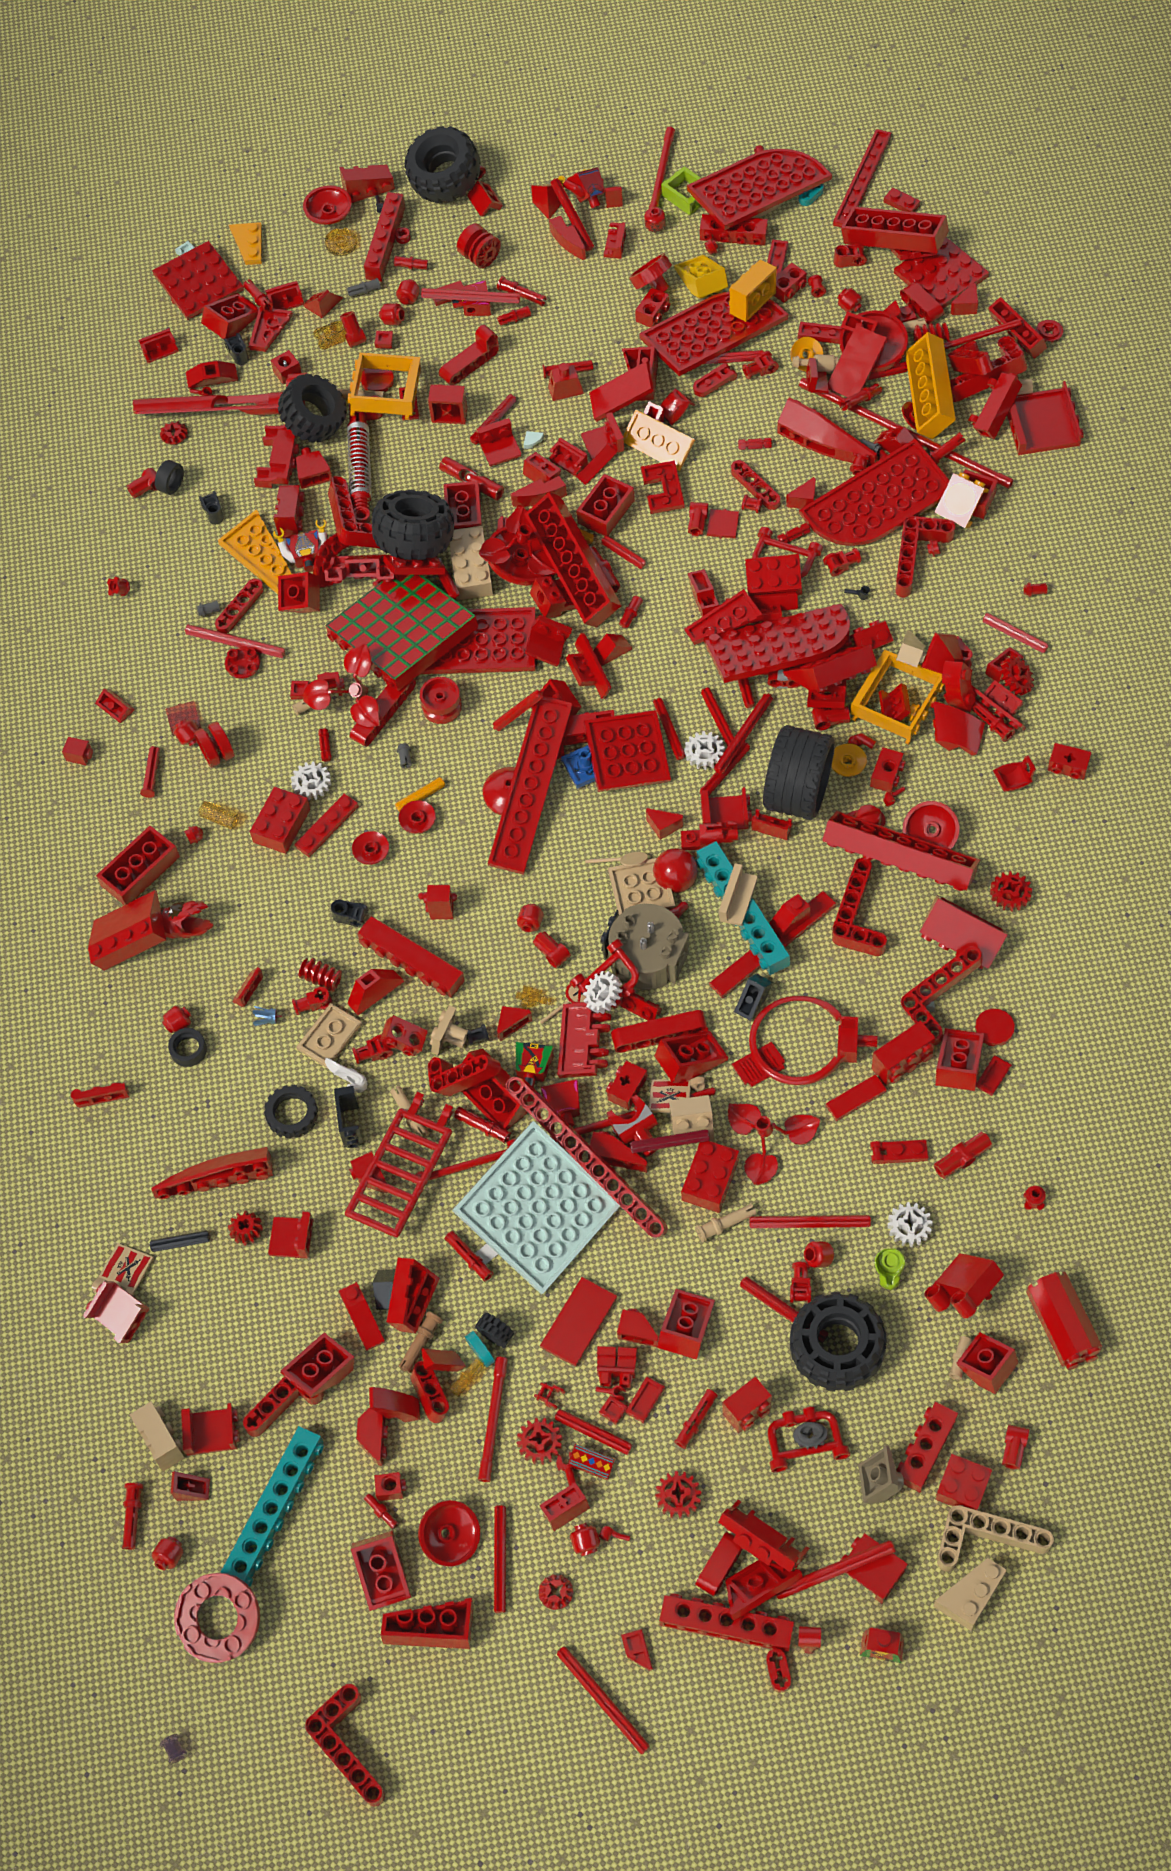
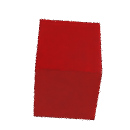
[270,350,302,385]

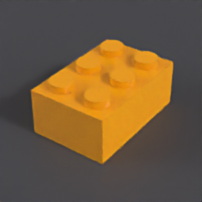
[729,260,777,322]

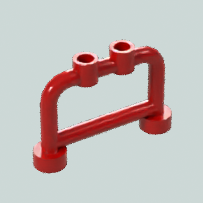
[752,527,823,578]
[569,938,639,1011]
[767,1407,850,1473]

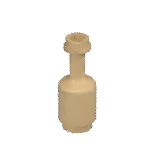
[792,354,838,372]

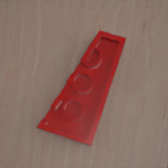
[684,589,764,645]

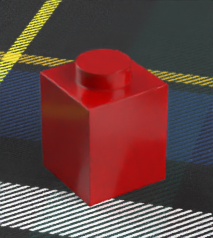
[62,737,93,766]

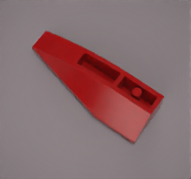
[777,397,877,466]
[151,1147,274,1199]

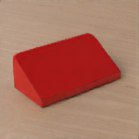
[95,688,135,723]
[232,967,263,1008]
[421,1348,466,1372]

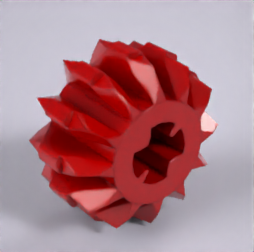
[228,1210,263,1246]

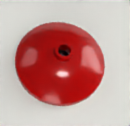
[303,185,352,225]
[483,767,515,815]
[903,801,960,849]
[418,1500,480,1567]

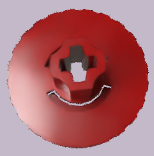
[629,253,672,292]

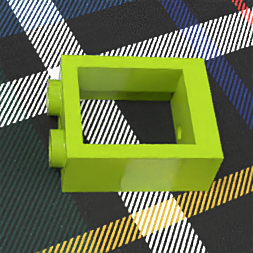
[662,166,702,216]

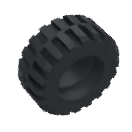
[278,374,347,443]

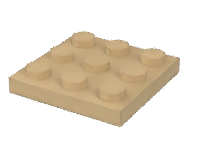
[608,858,675,915]

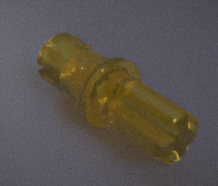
[449,1359,485,1397]

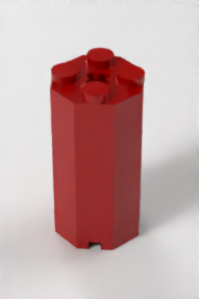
[1026,1272,1103,1370]

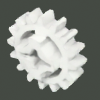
[684,731,725,770]
[291,762,331,800]
[583,971,622,1014]
[887,1202,932,1247]

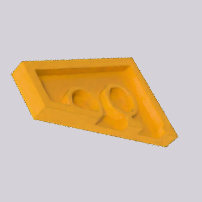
[229,222,262,265]

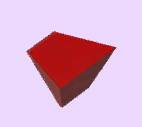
[531,184,564,219]
[303,289,344,318]

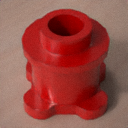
[850,453,870,475]
[107,576,130,596]
[1023,1185,1046,1210]

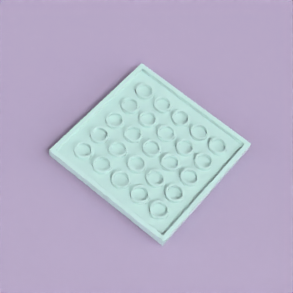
[452,1121,620,1294]

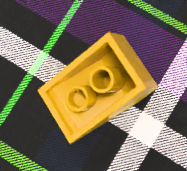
[674,255,728,298]

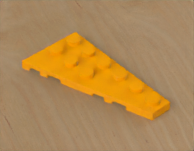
[218,509,292,594]

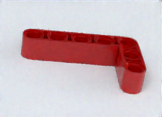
[950,336,1028,402]
[328,476,380,548]
[895,516,955,598]
[832,857,887,956]
[901,946,983,1045]
[305,1684,385,1807]

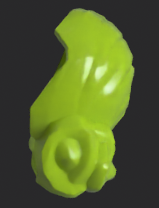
[874,1248,905,1291]

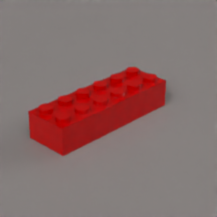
[841,206,949,253]

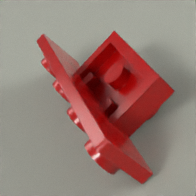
[726,592,798,623]
[566,633,611,699]
[972,680,1026,730]

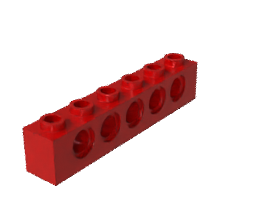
[659,1593,794,1653]

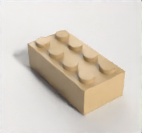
[450,526,493,601]

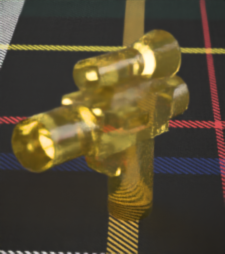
[515,985,552,1009]

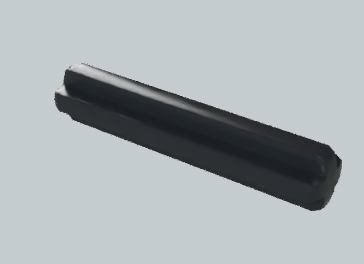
[150,1230,210,1252]

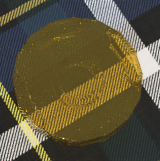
[325,228,358,256]

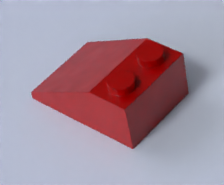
[201,293,259,339]
[935,1028,984,1091]
[654,1031,729,1083]
[657,1289,715,1360]
[280,1332,354,1398]
[351,1530,411,1611]

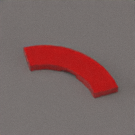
[313,533,351,588]

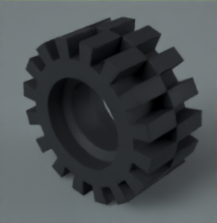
[475,1312,515,1348]

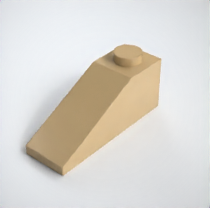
[896,630,926,667]

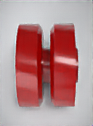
[420,677,462,724]
[193,721,235,768]

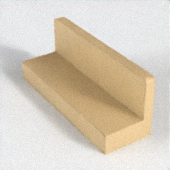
[718,863,758,926]

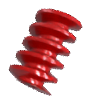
[913,322,950,344]
[298,958,342,991]

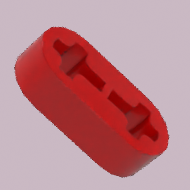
[766,1648,791,1693]

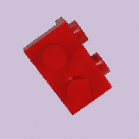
[849,619,894,649]
[879,683,911,722]

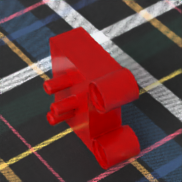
[924,1253,1004,1319]

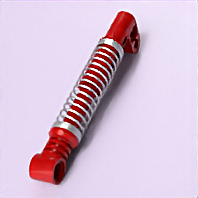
[347,396,383,523]

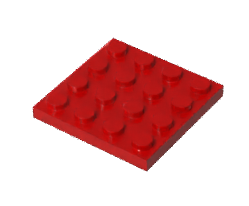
[893,237,989,309]
[152,240,244,320]
[584,710,671,792]

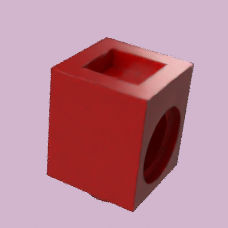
[374,1472,407,1502]

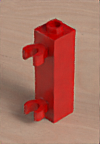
[968,373,1023,439]

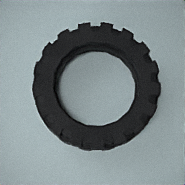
[264,1085,318,1139]

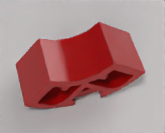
[942,661,976,711]

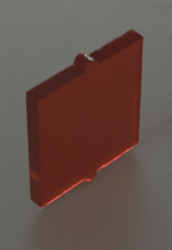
[165,701,202,736]

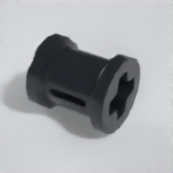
[465,1024,489,1046]

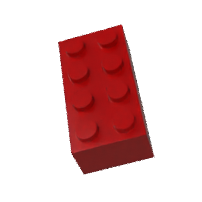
[96,825,180,905]

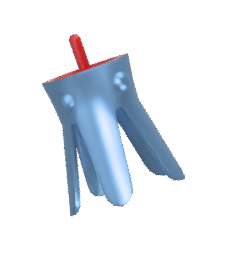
[252,1006,282,1026]

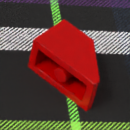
[874,426,914,453]
[769,894,810,939]
[349,1151,388,1194]
[617,1308,659,1347]

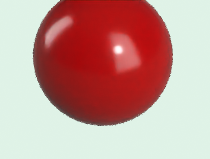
[653,848,698,893]

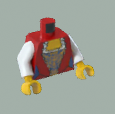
[273,519,327,572]

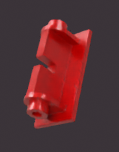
[620,993,662,1021]

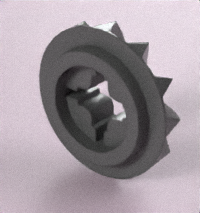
[793,1422,827,1450]

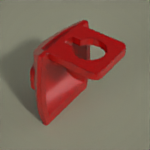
[660,388,696,425]
[993,755,1036,792]

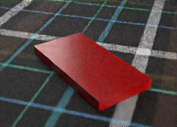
[828,325,888,398]
[589,362,654,422]
[540,1277,617,1367]

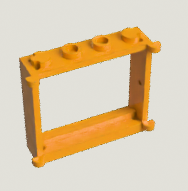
[348,352,421,420]
[850,649,945,745]

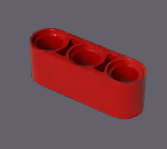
[900,282,944,324]
[410,1361,449,1423]
[695,1531,743,1596]

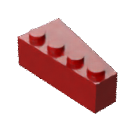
[380,1598,474,1649]

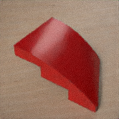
[931,701,985,756]

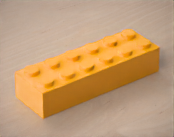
[905,332,956,439]

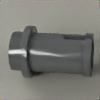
[860,438,882,456]
[196,600,220,617]
[397,743,412,768]

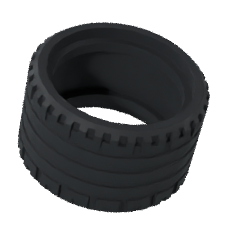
[763,725,835,820]

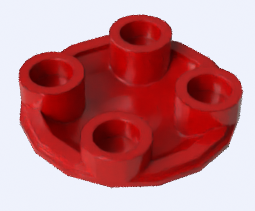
[224,648,260,679]

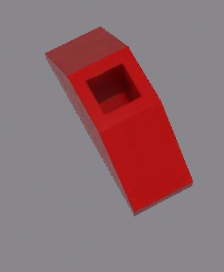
[185,360,238,389]
[347,969,404,1016]
[356,1408,388,1466]

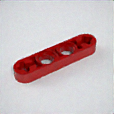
[731,460,780,510]
[215,578,264,634]

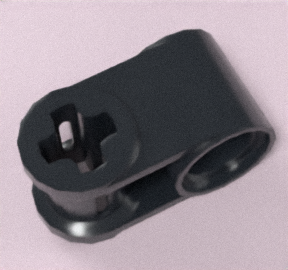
[223,332,249,365]
[198,490,224,525]
[331,899,369,928]

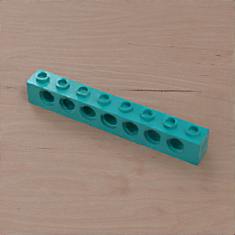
[695,841,790,975]
[220,1426,324,1587]

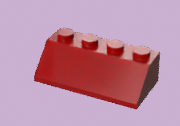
[461,1048,535,1130]

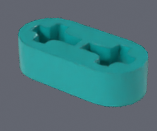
[798,184,824,206]
[464,1331,495,1368]

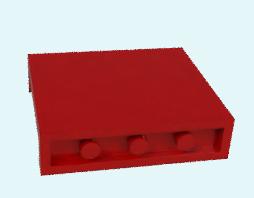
[1007,381,1084,455]

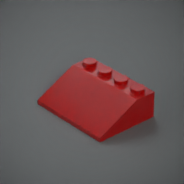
[783,645,877,692]
[88,890,166,971]

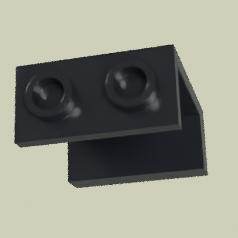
[334,1086,364,1148]

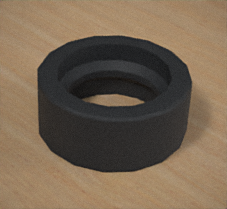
[155,460,184,495]
[168,1028,207,1067]

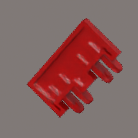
[557,1002,611,1078]

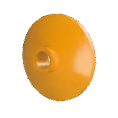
[790,337,823,372]
[831,744,867,777]

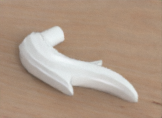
[325,1058,368,1093]

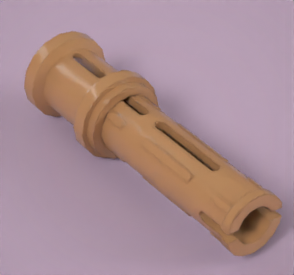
[398,1312,443,1373]

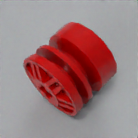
[456,223,501,269]

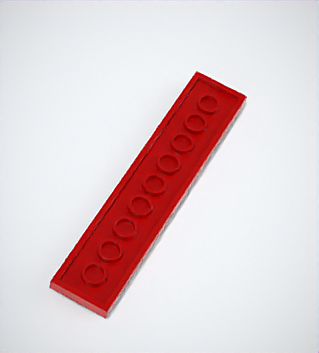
[487,696,572,875]

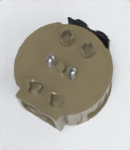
[600,904,689,990]

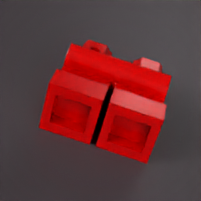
[597,1346,637,1388]

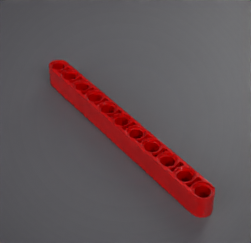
[506,1077,668,1238]

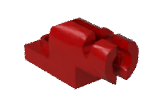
[681,821,738,851]

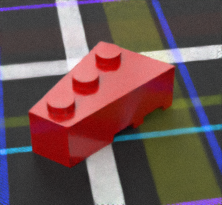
[339,164,395,203]
[621,346,659,401]
[273,485,305,538]
[386,1257,440,1333]

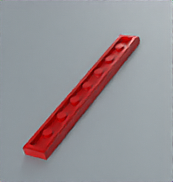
[833,129,892,228]
[709,891,836,998]

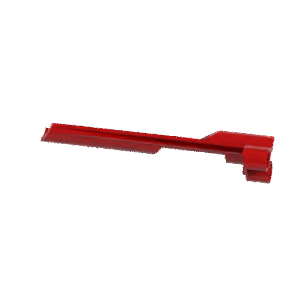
[133,372,308,415]

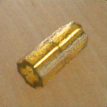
[198,801,239,829]

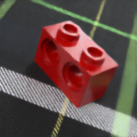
[773,262,807,303]
[635,287,671,328]
[380,1015,428,1056]

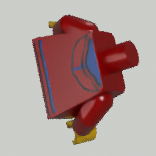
[555,167,605,209]

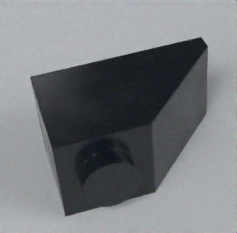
[734,973,773,1021]

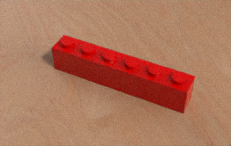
[364,192,406,282]
[357,916,465,998]

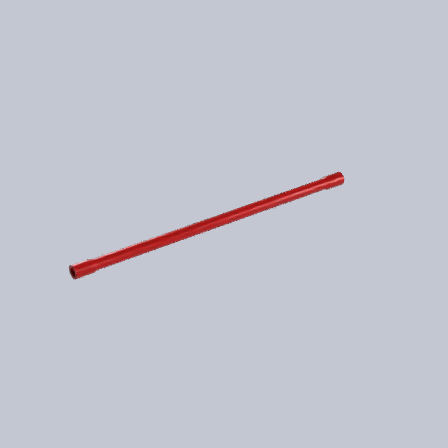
[799,377,1014,489]

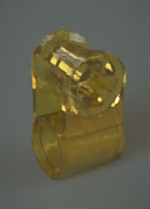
[313,321,346,350]

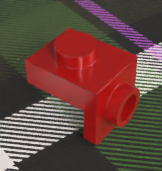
[317,671,345,696]

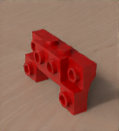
[254,425,299,488]
[324,554,398,583]
[557,710,615,759]
[718,1500,810,1572]

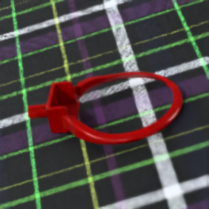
[749,996,878,1085]

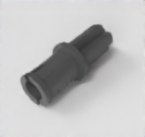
[347,278,381,297]

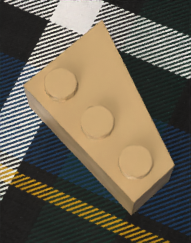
[129,1401,185,1471]
[933,1558,1007,1631]

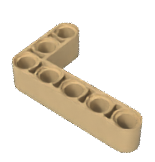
[937,1505,1054,1572]

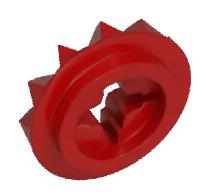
[1036,320,1063,343]
[160,421,187,445]
[538,1574,573,1610]

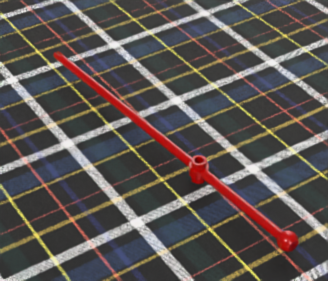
[415,1087,716,1185]

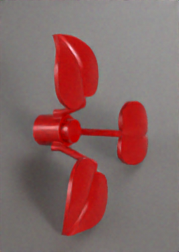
[479,506,556,576]
[303,644,380,727]
[728,1103,820,1185]

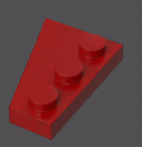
[249,307,293,352]

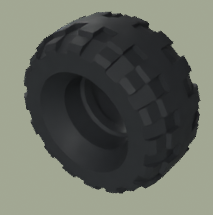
[404,126,481,204]
[372,490,454,560]
[790,1292,887,1392]

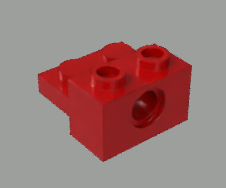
[530,576,576,618]
[807,679,847,709]

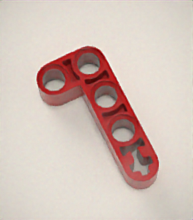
[438,324,499,386]
[948,341,994,375]
[428,1054,501,1097]
[243,1376,324,1437]

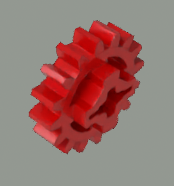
[1000,656,1034,696]
[990,871,1032,912]
[516,1418,563,1465]
[655,1471,702,1519]

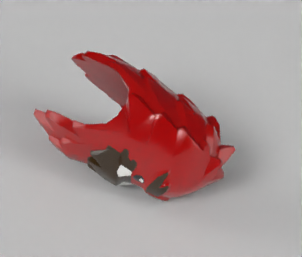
[160,901,214,938]

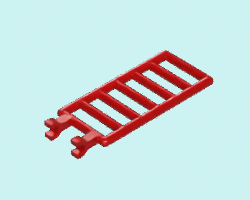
[345,1091,453,1238]

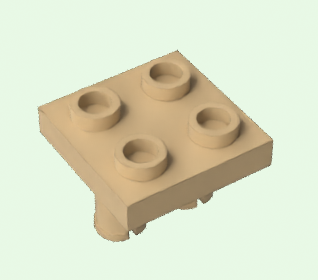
[430,1005,468,1055]

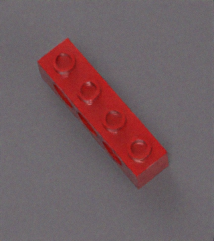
[700,214,768,246]
[988,297,1047,359]
[896,1402,958,1493]

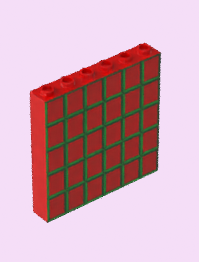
[325,575,478,691]

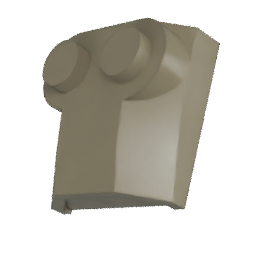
[858,1445,904,1504]

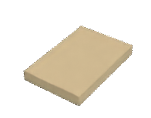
[296,1003,363,1069]

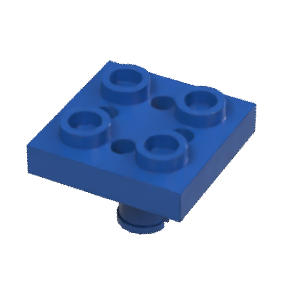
[561,745,595,789]

